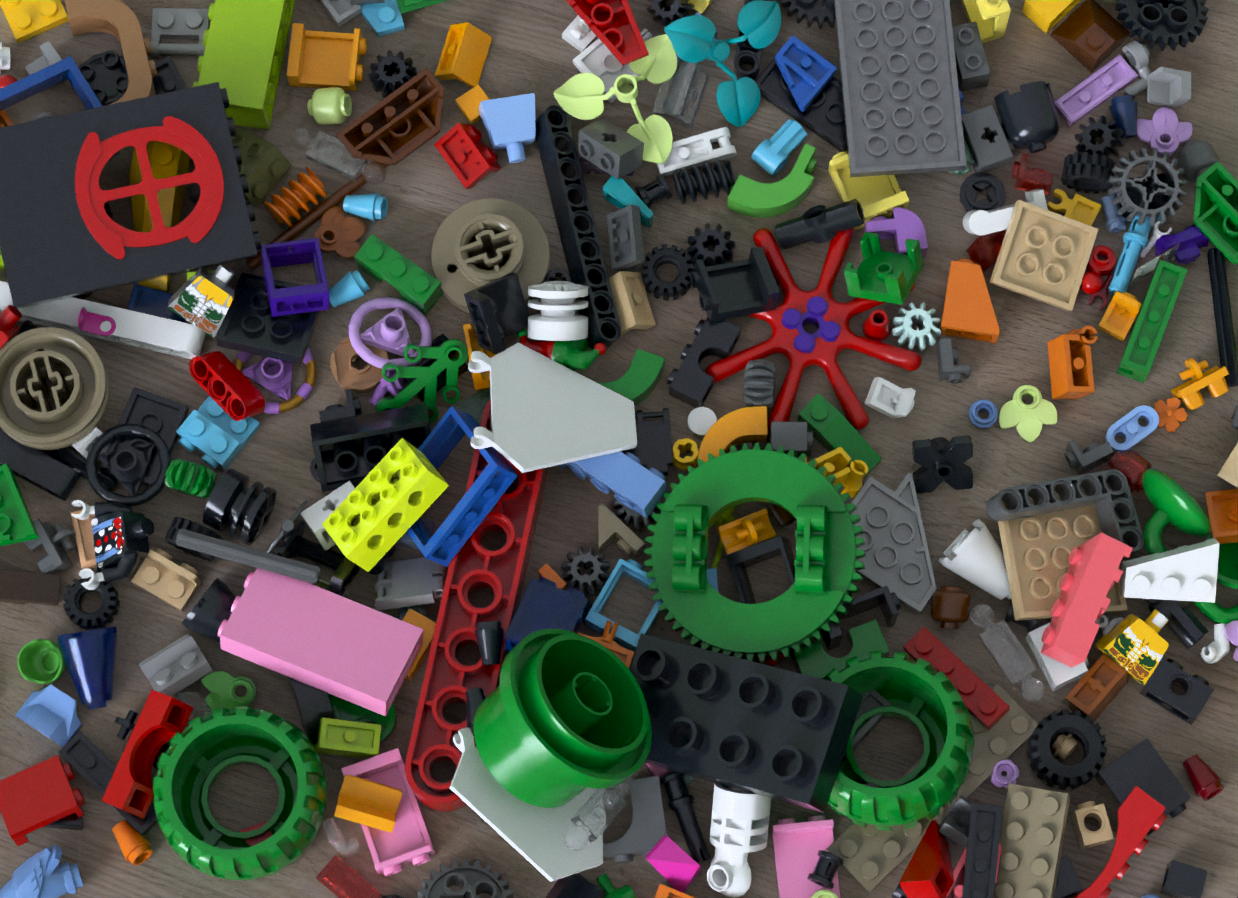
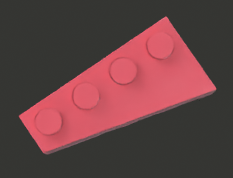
[1041,533,1133,668]

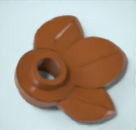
[313,206,367,259]

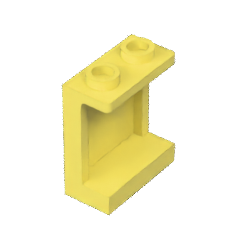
[960,0,1011,43]
[828,151,910,230]

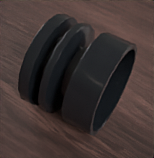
[203,468,277,546]

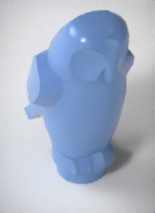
[0,845,83,898]

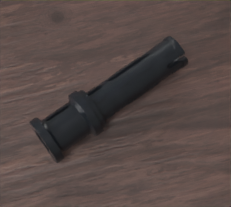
[660,772,711,863]

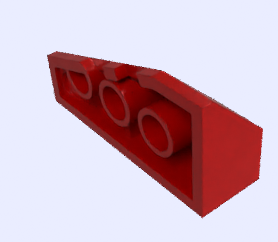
[566,0,649,66]

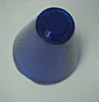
[57,627,117,709]

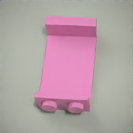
[772,815,841,898]

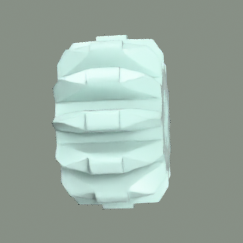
[892,302,941,352]

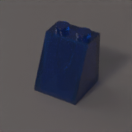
[504,578,588,652]

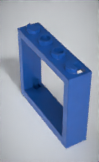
[0,56,120,162]
[407,406,518,567]

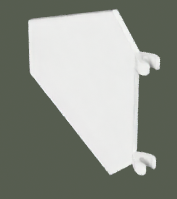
[468,342,637,473]
[450,727,603,882]

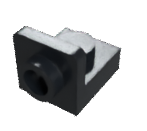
[319,389,362,422]

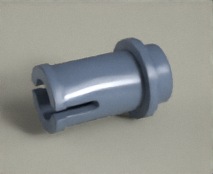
[1100,194,1127,233]

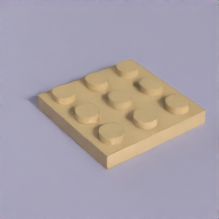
[989,200,1099,311]

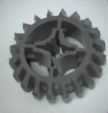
[1108,147,1187,226]

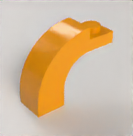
[697,406,768,467]

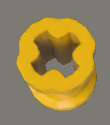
[672,438,699,471]

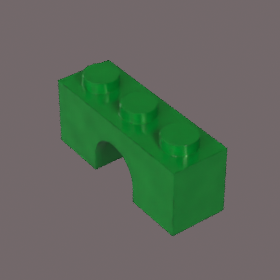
[354,234,443,315]
[792,619,890,679]

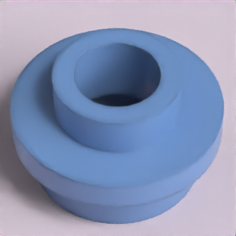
[968,400,998,429]

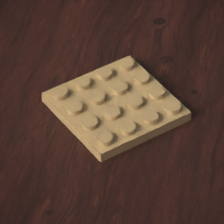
[998,498,1128,621]

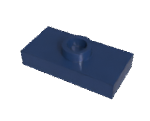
[127,283,185,322]

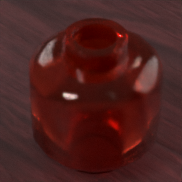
[1108,450,1152,493]

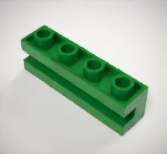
[1116,259,1188,383]

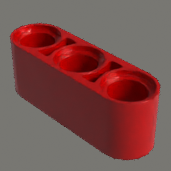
[189,351,265,421]

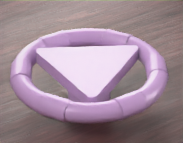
[349,297,433,371]

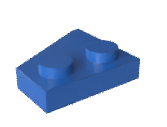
[775,35,837,112]

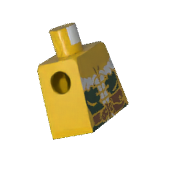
[1095,609,1169,686]

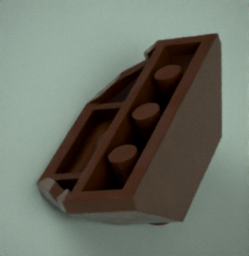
[336,68,445,166]

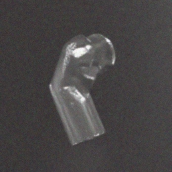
[322,818,361,858]

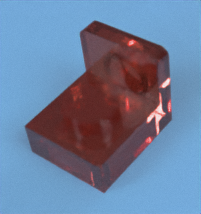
[1011,153,1054,195]
[966,229,1006,273]

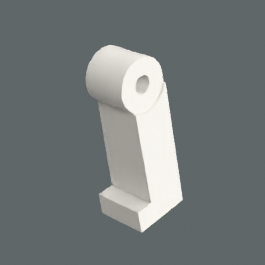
[963,189,1048,235]

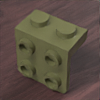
[231,130,292,208]

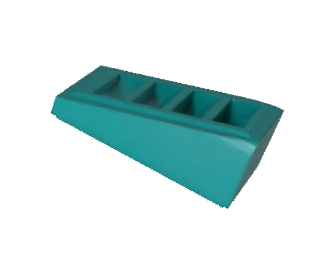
[603,176,653,228]

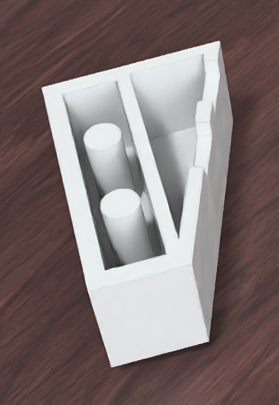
[1120,538,1220,603]

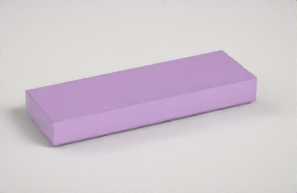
[1054,54,1138,127]

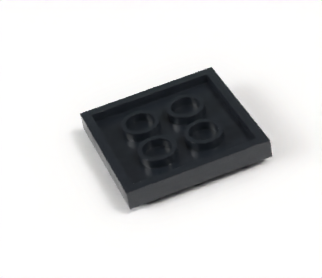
[217,273,320,364]

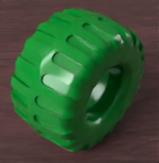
[824,651,974,831]
[153,706,327,881]

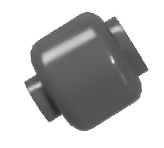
[1177,141,1220,183]

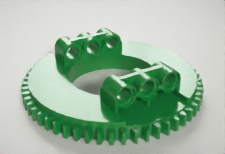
[644,443,866,664]

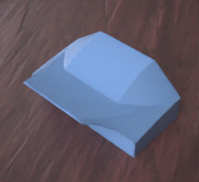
[15,684,83,747]

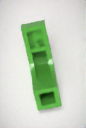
[727,143,818,218]

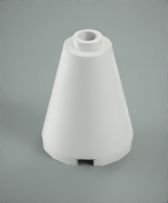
[938,519,1011,600]

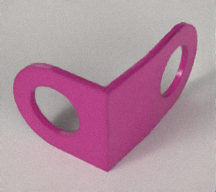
[78,307,116,336]

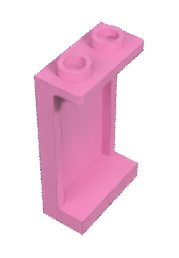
[341,748,435,876]

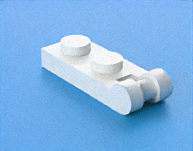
[656,127,737,177]

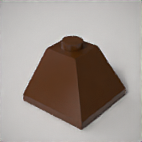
[1050,0,1130,73]

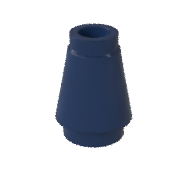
[1109,95,1138,139]

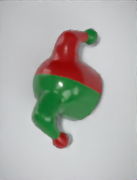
[517,329,606,371]

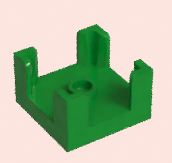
[844,232,924,305]

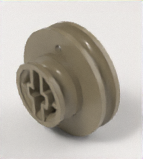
[431,198,550,315]
[0,327,110,450]

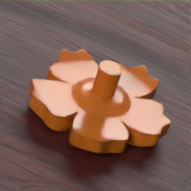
[1154,397,1188,433]

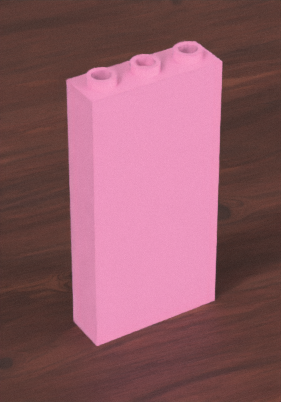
[218,568,424,717]

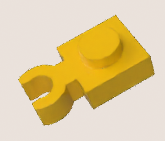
[1047,189,1102,226]

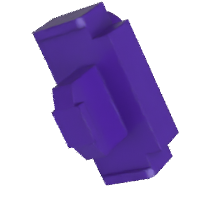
[1155,225,1209,264]

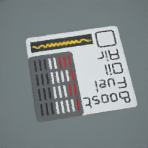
[1130,243,1180,286]

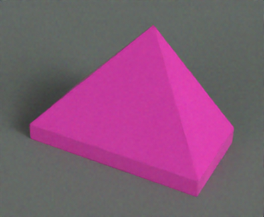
[645,835,701,893]

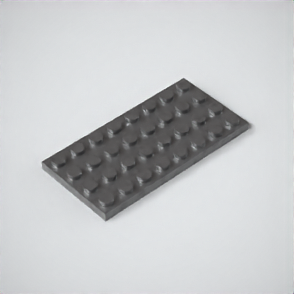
[834,0,967,178]

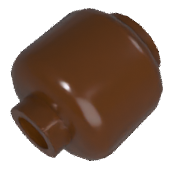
[931,585,971,629]

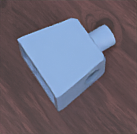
[478,93,536,163]

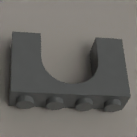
[600,776,667,866]

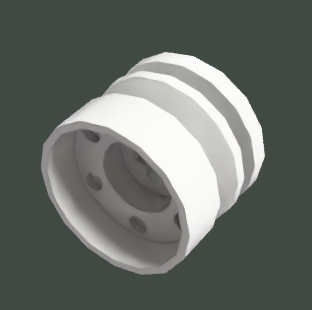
[528,281,588,341]

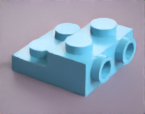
[176,396,261,471]

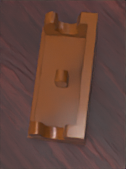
[1065,653,1128,723]

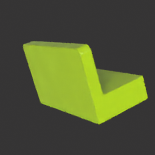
[314,717,381,759]

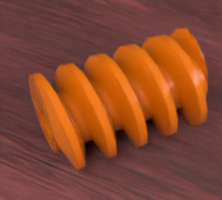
[263,167,327,227]

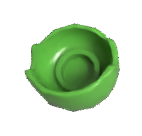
[18,639,66,684]

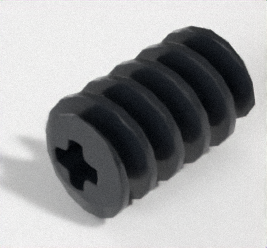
[672,158,735,205]

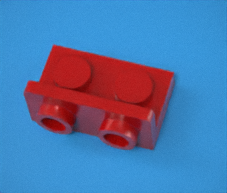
[434,122,501,189]

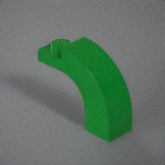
[594,349,665,406]

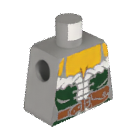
[168,263,235,338]

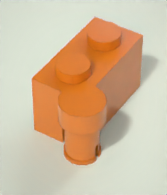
[1047,325,1098,399]

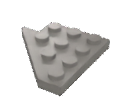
[851,472,937,615]

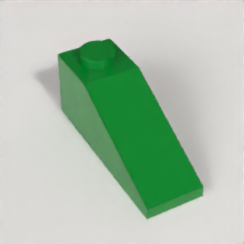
[797,393,882,479]

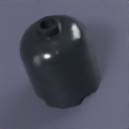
[994,81,1060,153]

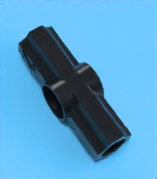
[775,199,865,250]
[1145,599,1209,649]

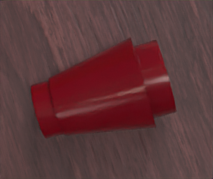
[1182,754,1224,801]

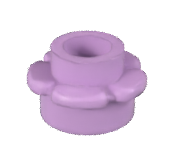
[991,759,1019,788]

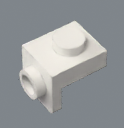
[864,377,916,419]

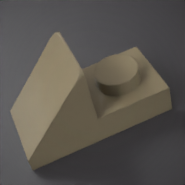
[598,503,645,558]

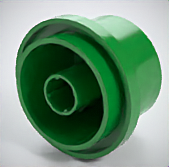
[473,629,652,808]

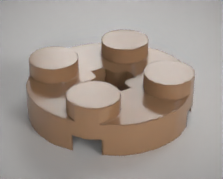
[330,334,389,393]

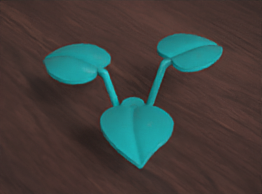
[664,0,781,127]

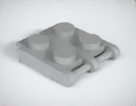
[374,557,444,610]

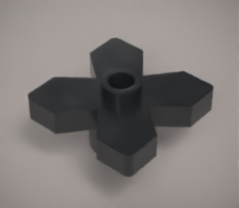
[912,435,973,494]

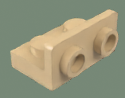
[131,548,202,612]

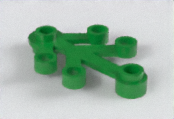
[376,339,468,423]

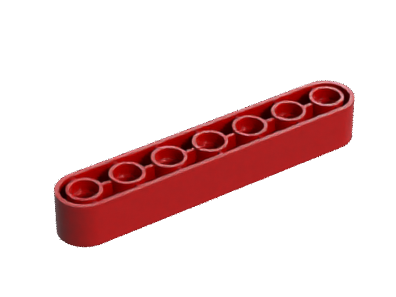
[405,399,549,812]

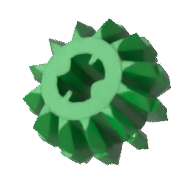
[164,459,216,499]

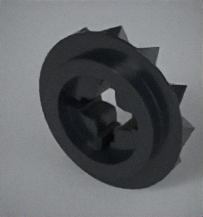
[960,172,1006,212]

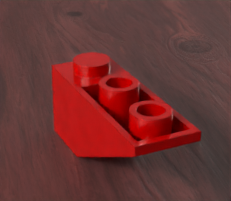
[899,819,954,898]

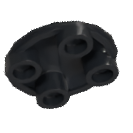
[78,50,129,106]

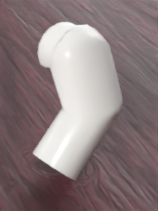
[1200,623,1230,664]

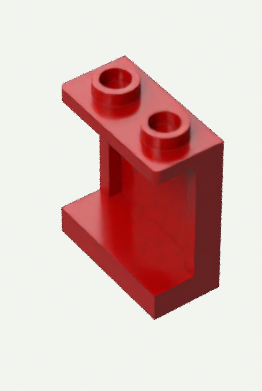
[0,755,86,846]

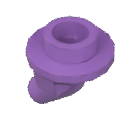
[369,370,405,406]

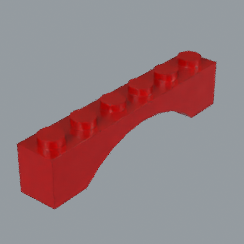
[1072,786,1167,898]

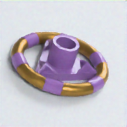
[234,348,317,414]

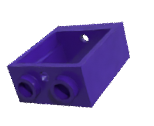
[261,238,330,317]

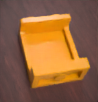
[286,23,367,91]

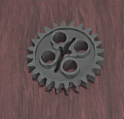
[417,858,514,898]

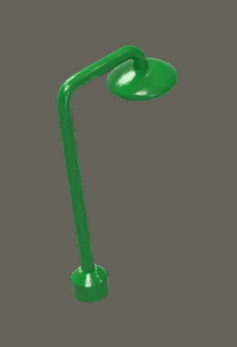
[1142,468,1238,624]

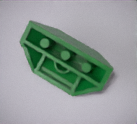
[1193,161,1238,264]

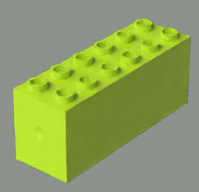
[193,0,296,130]

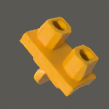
[1171,358,1229,410]
[716,508,776,555]

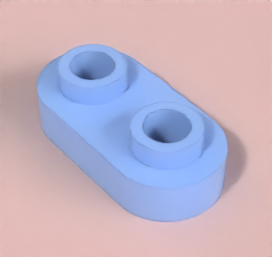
[1105,405,1159,454]

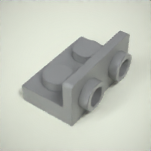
[139,633,213,696]

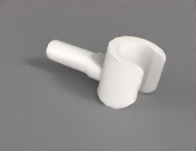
[1139,221,1172,258]

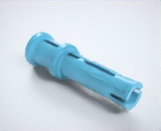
[1108,216,1157,295]

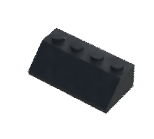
[310,403,438,492]

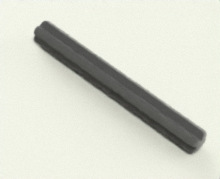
[176,529,321,584]

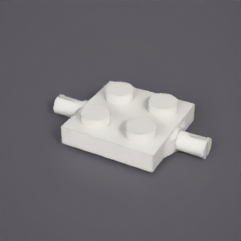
[573,28,652,103]

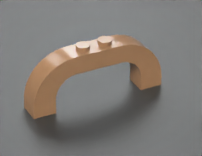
[65,0,158,105]

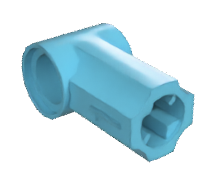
[751,119,807,177]

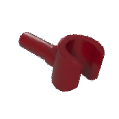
[1089,274,1114,311]

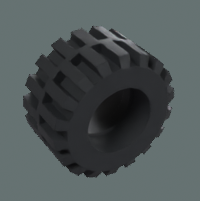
[1027,709,1107,790]

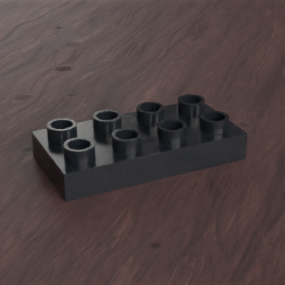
[629,633,863,813]

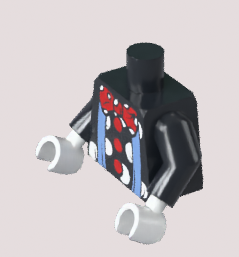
[71,500,154,590]

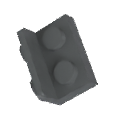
[607,205,645,272]

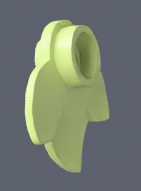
[999,385,1057,443]

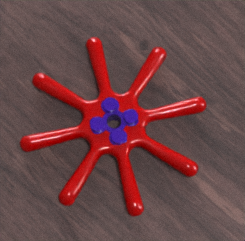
[705,228,922,431]

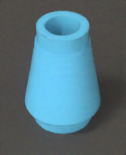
[343,193,388,222]
[329,269,370,308]

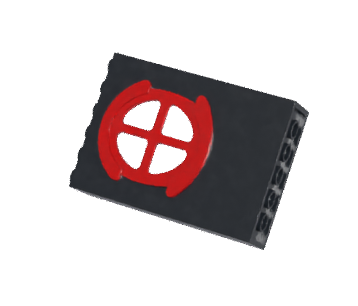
[0,82,262,309]

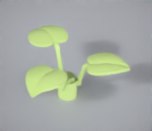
[554,34,677,164]

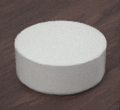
[688,407,717,438]

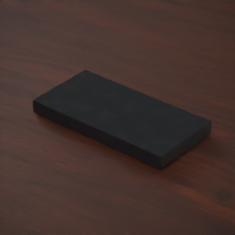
[755,57,848,152]

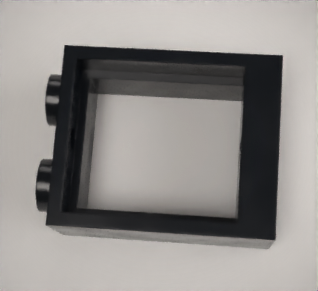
[726,536,795,604]

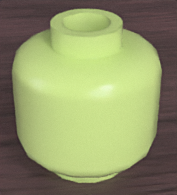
[307,87,352,125]

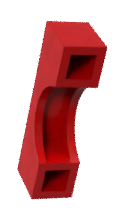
[101,689,194,819]

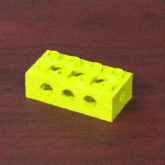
[322,438,449,572]

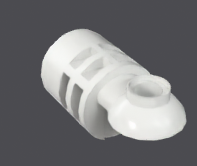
[707,782,771,898]

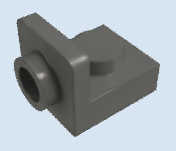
[936,338,972,384]
[1064,440,1114,475]

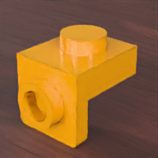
[1097,291,1142,342]

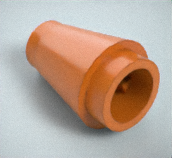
[112,820,153,866]

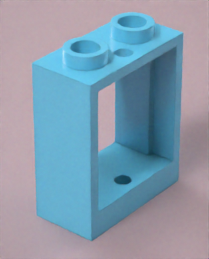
[585,558,663,652]

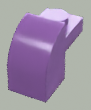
[864,207,928,258]

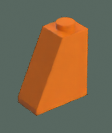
[940,259,1000,344]

